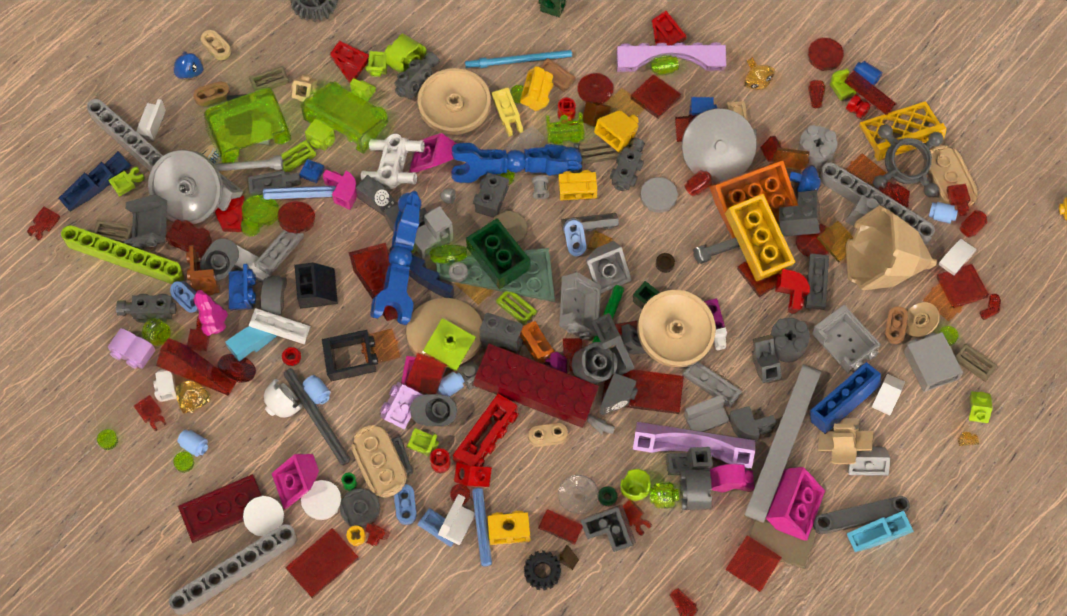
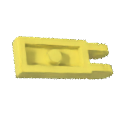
[491,88,524,137]

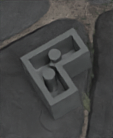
[779,190,820,236]
[580,504,636,552]

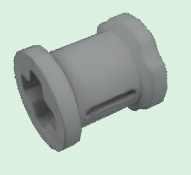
[532,176,549,200]

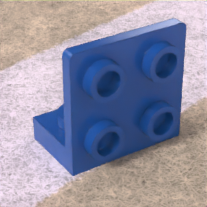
[229,264,256,310]

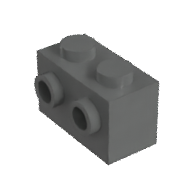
[473,173,509,218]

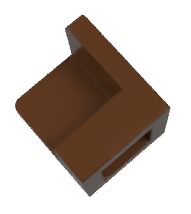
[582,101,611,127]

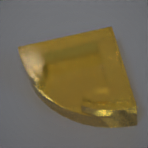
[587,231,612,250]
[958,432,979,446]

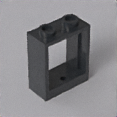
[322,330,378,381]

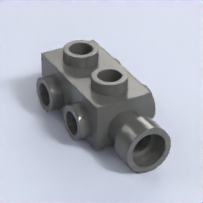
[394,52,439,99]
[610,138,645,191]
[116,294,177,323]

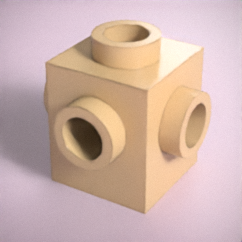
[291,74,319,102]

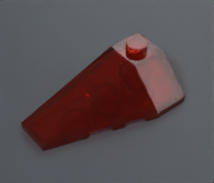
[348,243,398,321]
[156,338,236,396]

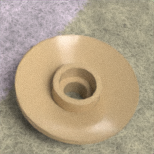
[906,302,940,337]

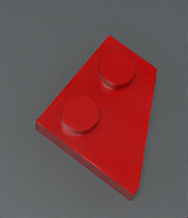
[652,11,687,46]
[330,40,369,83]
[215,196,245,232]

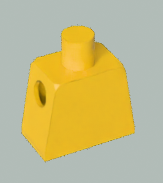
[594,111,639,152]

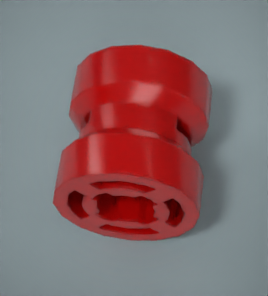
[846,95,871,119]
[557,97,576,122]
[430,448,451,474]

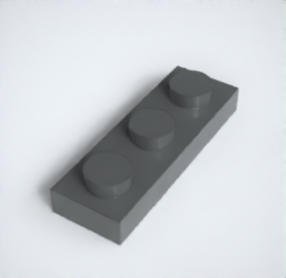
[560,213,619,232]
[805,253,829,310]

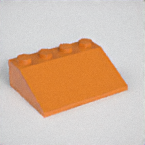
[709,160,798,238]

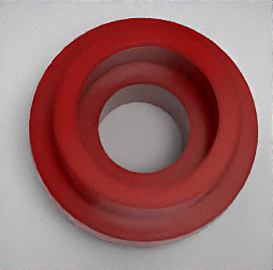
[282,347,301,366]

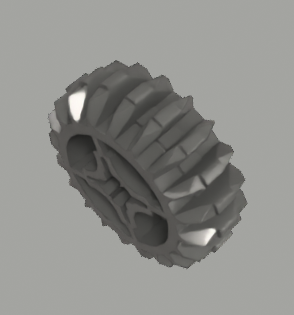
[290,0,338,22]

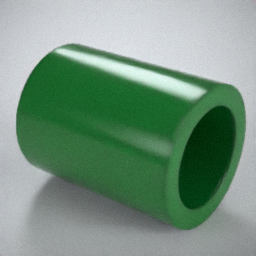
[341,472,357,492]

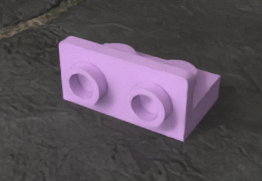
[380,382,423,430]

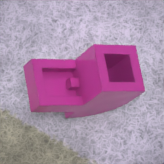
[323,169,357,210]
[709,464,755,493]

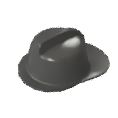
[200,238,239,280]
[410,394,457,426]

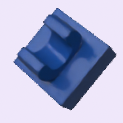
[299,159,325,183]

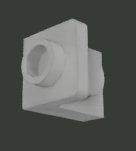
[456,360,479,390]

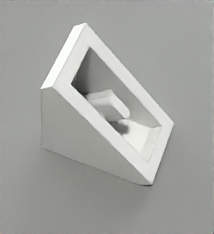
[872,374,905,415]

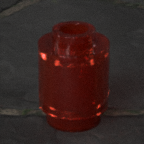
[684,170,713,197]
[959,210,988,238]

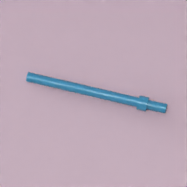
[465,50,572,69]

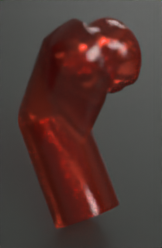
[980,294,1001,320]

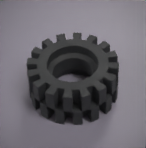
[524,550,561,591]

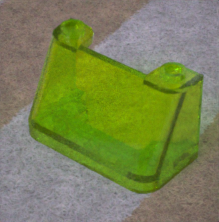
[301,82,388,154]
[204,88,291,163]

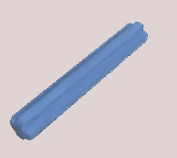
[263,186,336,199]
[472,488,492,566]

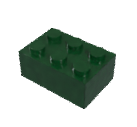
[466,218,531,290]

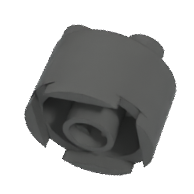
[770,318,810,362]
[572,342,617,385]
[680,469,712,510]

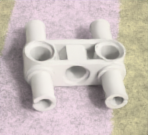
[361,134,425,189]

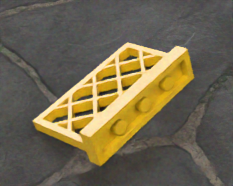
[859,101,947,161]

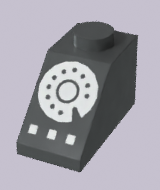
[356,175,398,217]
[600,373,638,415]

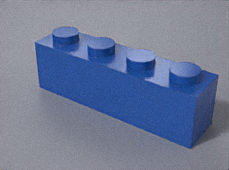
[810,362,881,434]

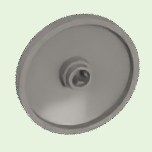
[682,108,756,183]
[148,149,223,225]

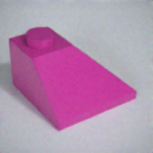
[409,133,457,173]
[271,454,319,509]

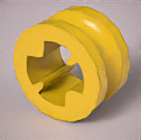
[347,526,366,546]

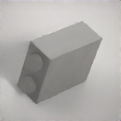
[904,332,963,392]

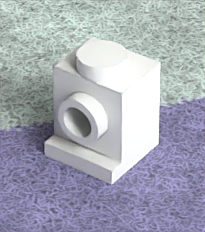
[153,369,178,402]

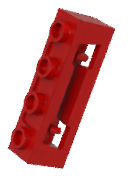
[453,393,519,466]

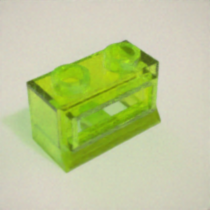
[546,113,585,144]

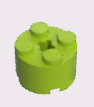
[385,33,427,73]

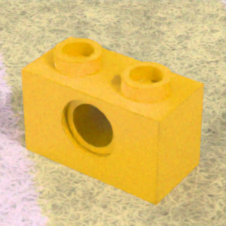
[488,510,530,545]

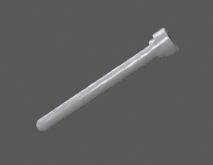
[214,155,283,171]

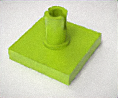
[422,318,476,372]

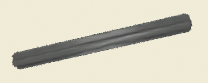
[284,368,350,465]

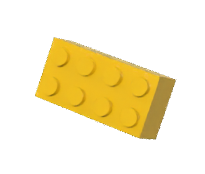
[725,194,795,282]

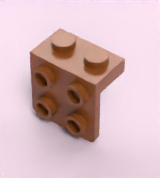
[186,245,220,296]

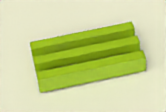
[281,140,316,172]
[496,291,537,326]

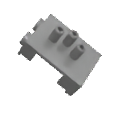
[559,272,601,340]
[812,305,881,373]

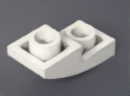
[939,239,977,276]

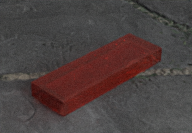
[844,70,897,115]

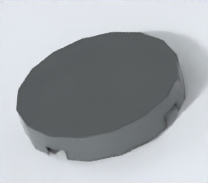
[340,488,380,528]

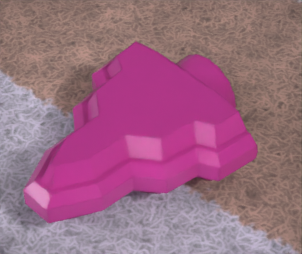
[194,290,228,336]

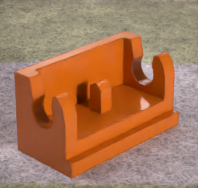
[520,321,555,364]

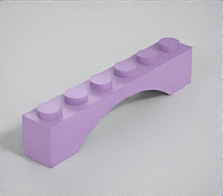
[617,43,726,72]
[633,422,755,468]

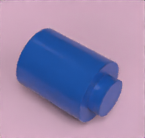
[853,61,883,87]

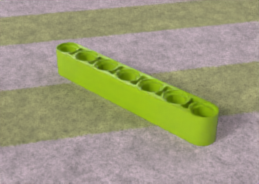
[61,225,184,284]

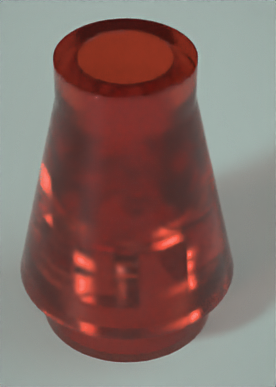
[808,80,826,108]
[669,588,698,616]

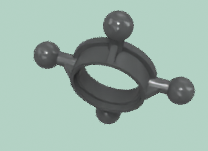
[873,124,944,197]

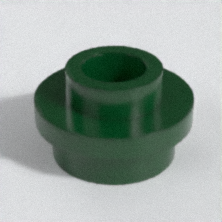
[598,486,618,506]

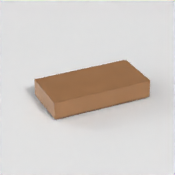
[539,58,576,92]

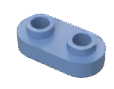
[564,218,586,256]
[170,281,199,313]
[394,484,417,525]

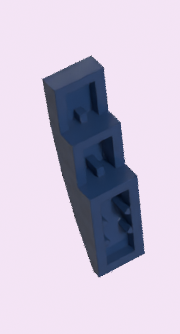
[58,151,132,212]
[389,247,454,298]

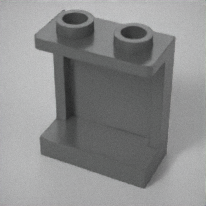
[124,194,167,250]
[480,313,523,355]
[592,313,635,375]

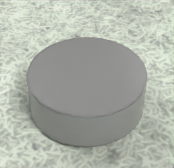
[449,262,468,282]

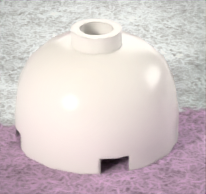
[264,379,302,418]

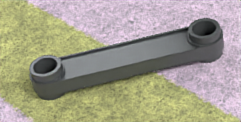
[693,225,779,264]
[813,496,909,534]

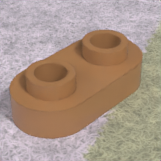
[193,81,230,106]
[885,306,908,344]

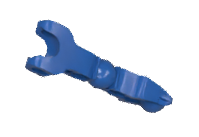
[451,143,582,183]
[370,191,422,325]

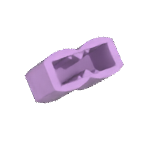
[108,328,155,369]

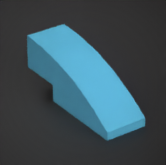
[225,326,277,361]
[846,510,914,553]

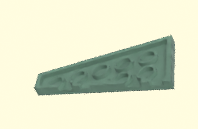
[436,248,555,302]

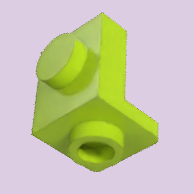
[365,51,388,77]
[830,68,857,101]
[350,78,376,102]
[969,391,993,423]
[407,428,439,456]

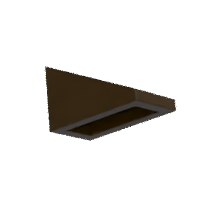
[560,545,579,570]

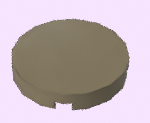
[492,211,527,245]

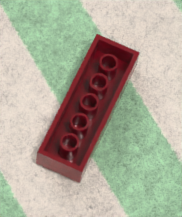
[473,344,599,428]

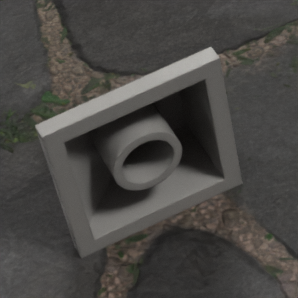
[586,241,632,294]

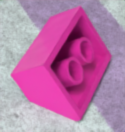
[766,467,825,541]

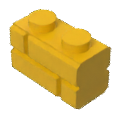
[520,66,553,111]
[558,170,597,201]

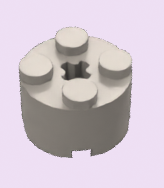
[797,125,837,169]

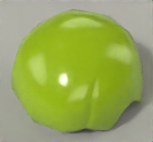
[620,469,651,501]

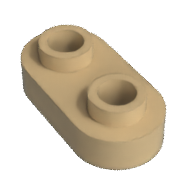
[201,30,231,60]
[528,423,568,447]

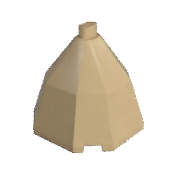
[846,205,937,290]

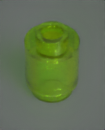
[651,55,679,76]

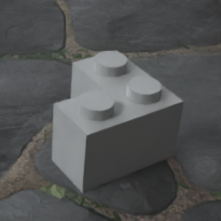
[413,206,454,259]

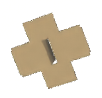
[818,418,874,465]

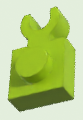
[109,166,145,197]

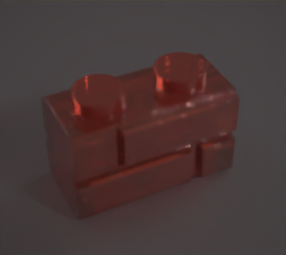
[166,219,212,259]

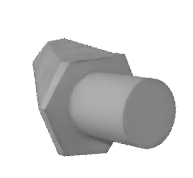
[587,414,615,435]

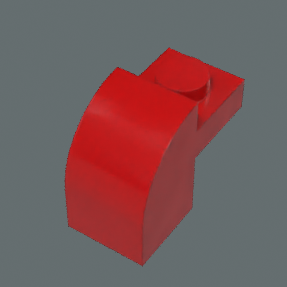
[775,269,810,314]

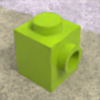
[305,119,335,151]

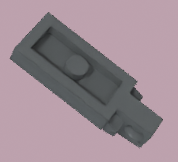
[248,170,301,196]

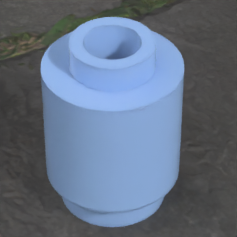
[929,202,958,224]
[434,371,465,397]
[303,375,331,404]
[177,429,208,457]

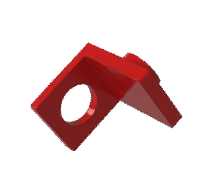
[454,462,492,487]

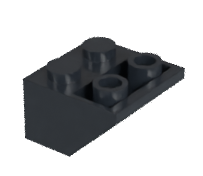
[294,262,338,309]

